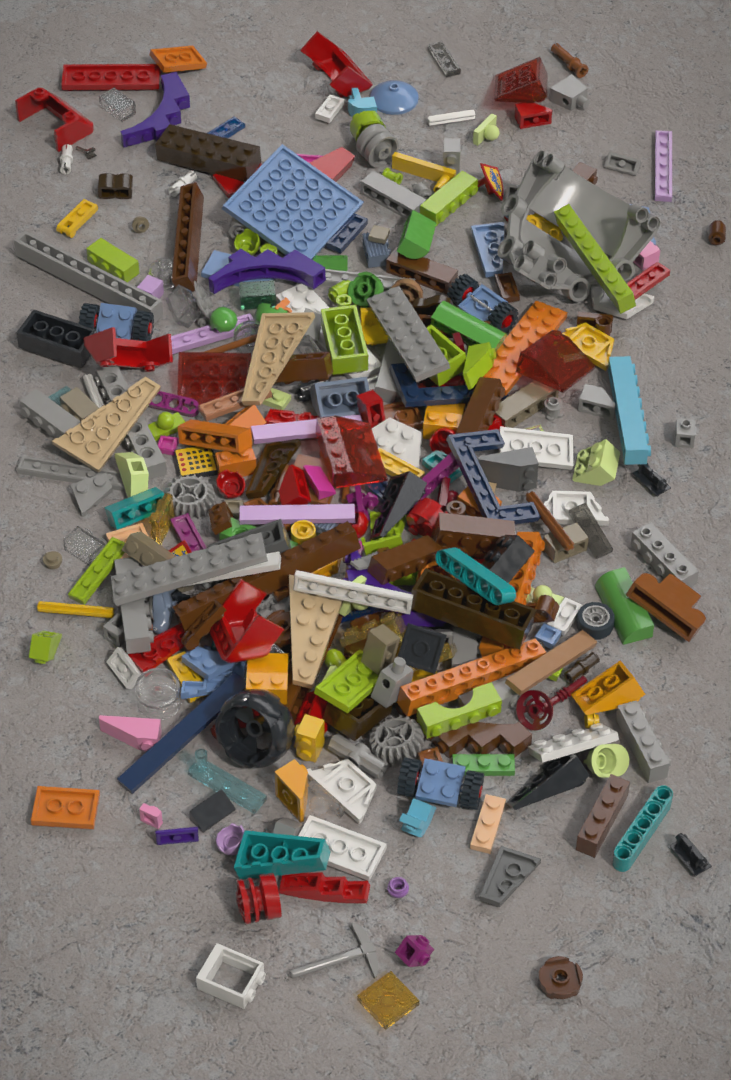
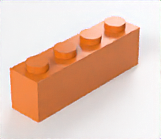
[178,419,252,453]

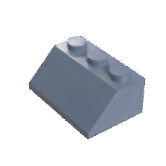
[309,377,370,419]

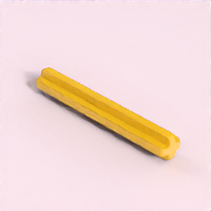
[37,601,115,618]

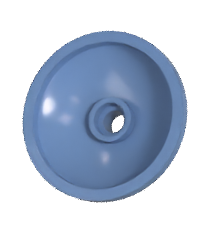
[370,80,419,115]

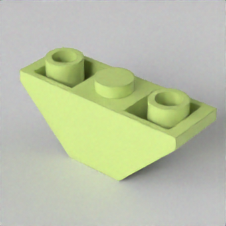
[114,452,149,498]

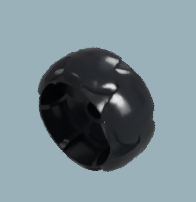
[215,689,295,768]

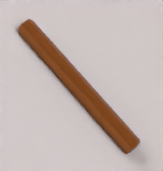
[526,491,574,551]

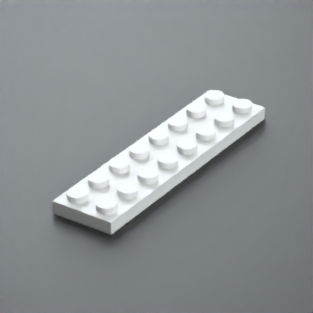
[276,284,382,379]

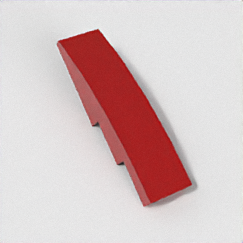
[279,872,371,904]

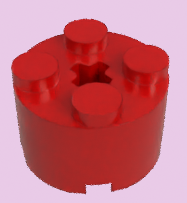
[406,498,448,537]

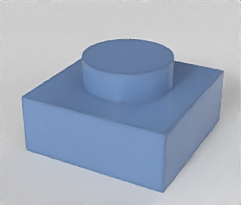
[535,623,562,649]

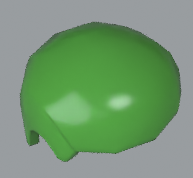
[209,307,237,333]

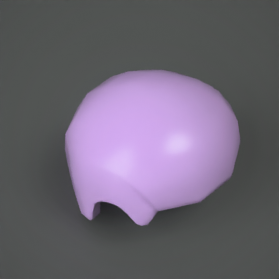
[216,823,245,856]

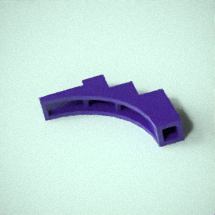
[120,72,190,147]
[208,249,326,294]
[342,550,446,627]

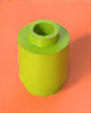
[328,280,350,303]
[325,649,347,669]

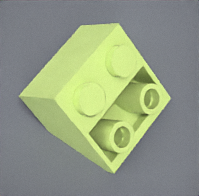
[572,439,620,486]

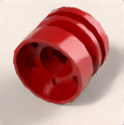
[236,873,282,925]

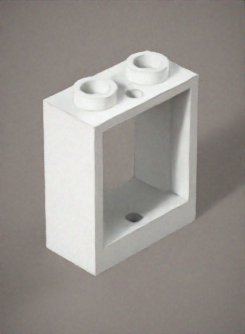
[196,943,266,1009]

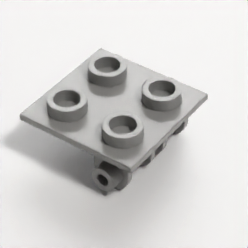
[194,281,213,327]

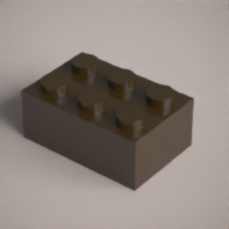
[323,691,394,741]

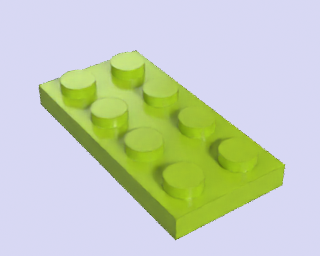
[314,649,379,713]

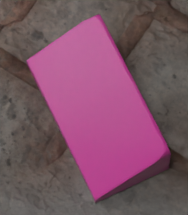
[303,465,336,500]

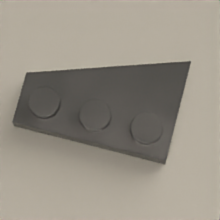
[479,846,541,907]

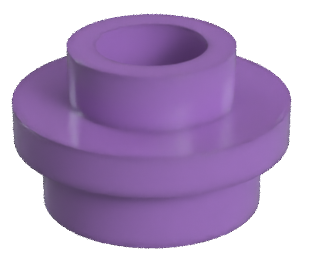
[387,877,409,898]

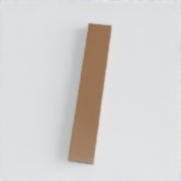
[505,630,597,696]

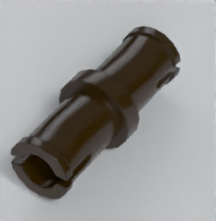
[563,652,600,683]

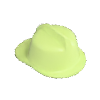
[583,744,630,778]

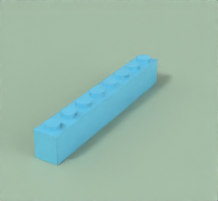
[608,356,651,465]

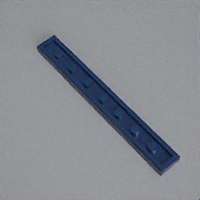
[117,672,246,794]

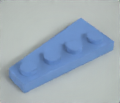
[471,222,505,277]

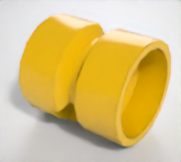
[291,520,316,545]

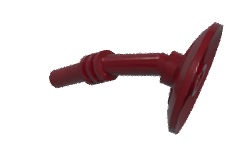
[516,676,588,731]

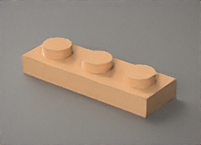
[470,794,506,854]

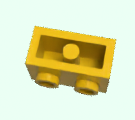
[294,714,325,763]

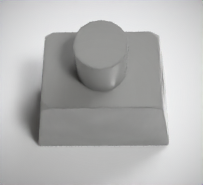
[549,74,590,110]
[371,657,413,708]

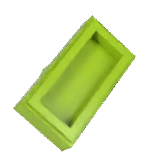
[148,412,185,441]

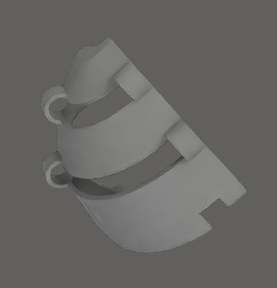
[497,150,661,302]

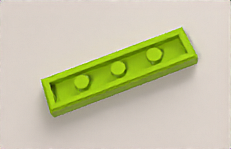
[68,537,125,605]

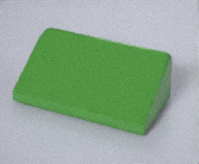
[313,255,348,271]

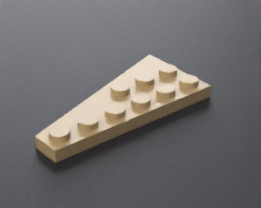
[242,312,315,405]
[52,377,161,473]
[289,574,343,689]

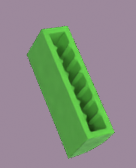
[397,210,436,259]
[431,301,507,351]
[595,567,654,645]

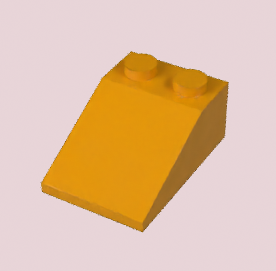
[423,403,466,440]
[246,653,288,705]
[571,660,646,715]

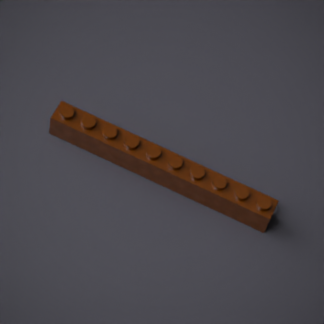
[173,521,361,633]

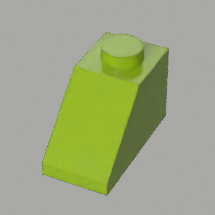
[29,630,62,664]

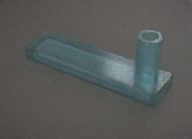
[188,749,267,814]

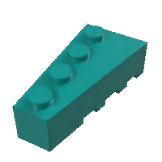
[234,830,331,880]

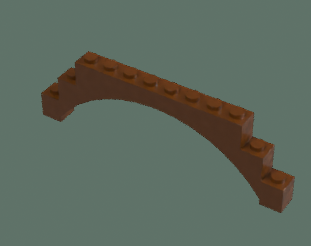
[344,606,532,759]

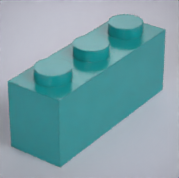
[104,487,169,530]

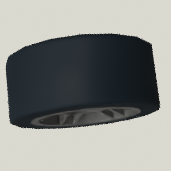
[577,602,614,640]

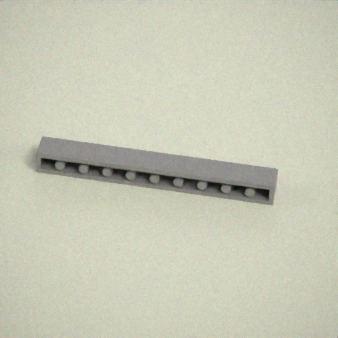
[14,231,163,324]

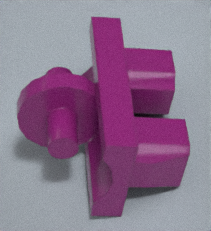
[347,485,379,522]

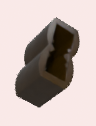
[98,173,133,199]

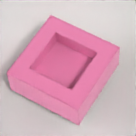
[139,803,163,829]

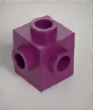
[395,935,435,967]

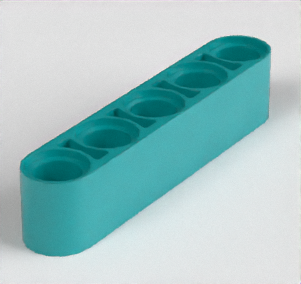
[435,547,516,605]
[612,785,673,872]

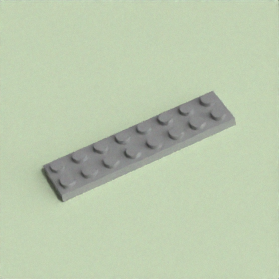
[367,286,450,382]
[111,532,268,606]

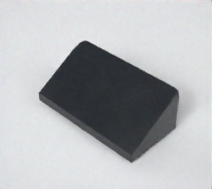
[189,789,236,833]

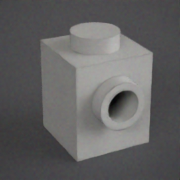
[675,418,695,448]

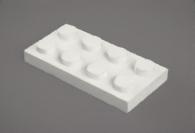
[499,427,573,470]
[528,723,619,762]
[298,815,387,881]

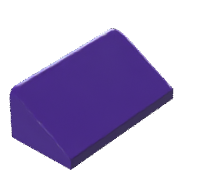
[155,827,199,845]

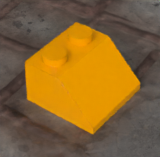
[275,759,309,823]

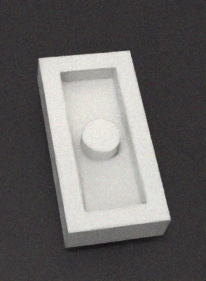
[315,95,344,123]
[547,597,583,636]
[107,647,143,689]

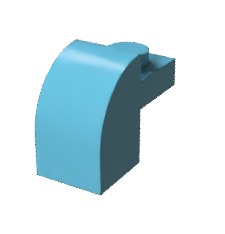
[348,88,377,117]
[399,798,436,838]

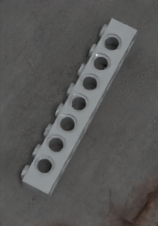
[94,366,167,480]

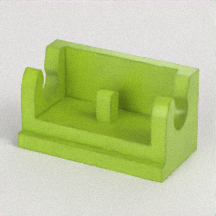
[361,527,403,556]

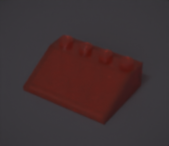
[494,57,548,103]
[516,330,595,393]
[177,352,252,406]
[315,415,388,488]

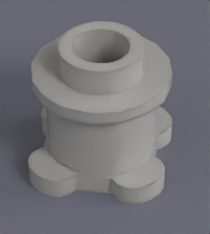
[412,180,433,200]
[542,397,563,421]

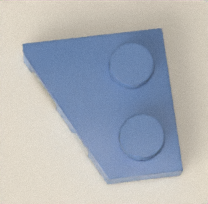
[182,647,237,681]

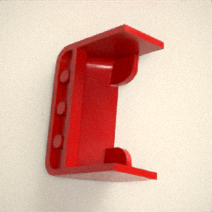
[300,31,373,97]
[15,88,94,152]
[84,327,173,372]
[210,579,284,663]

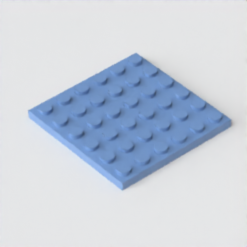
[222,144,364,260]

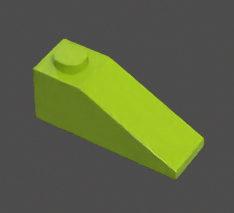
[463,342,496,390]

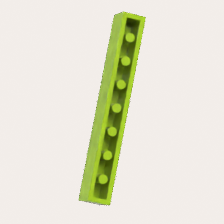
[554,204,636,314]

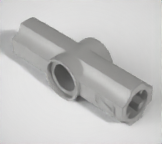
[328,734,388,779]

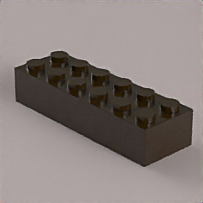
[155,124,261,182]
[411,568,537,650]

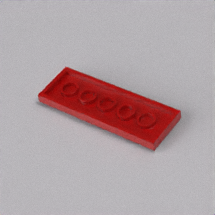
[61,64,160,91]

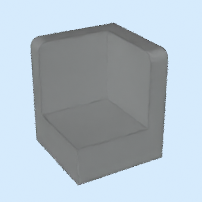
[103,613,126,648]

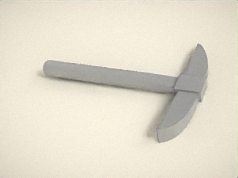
[290,922,378,978]

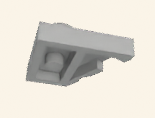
[71,473,113,517]

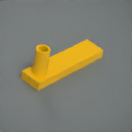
[392,152,456,193]

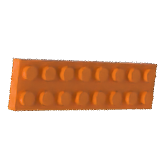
[483,301,568,396]

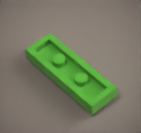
[452,754,515,776]

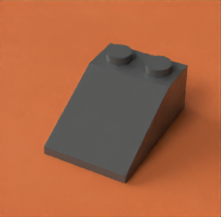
[478,447,539,492]

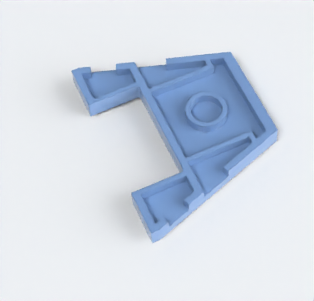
[181,645,246,699]

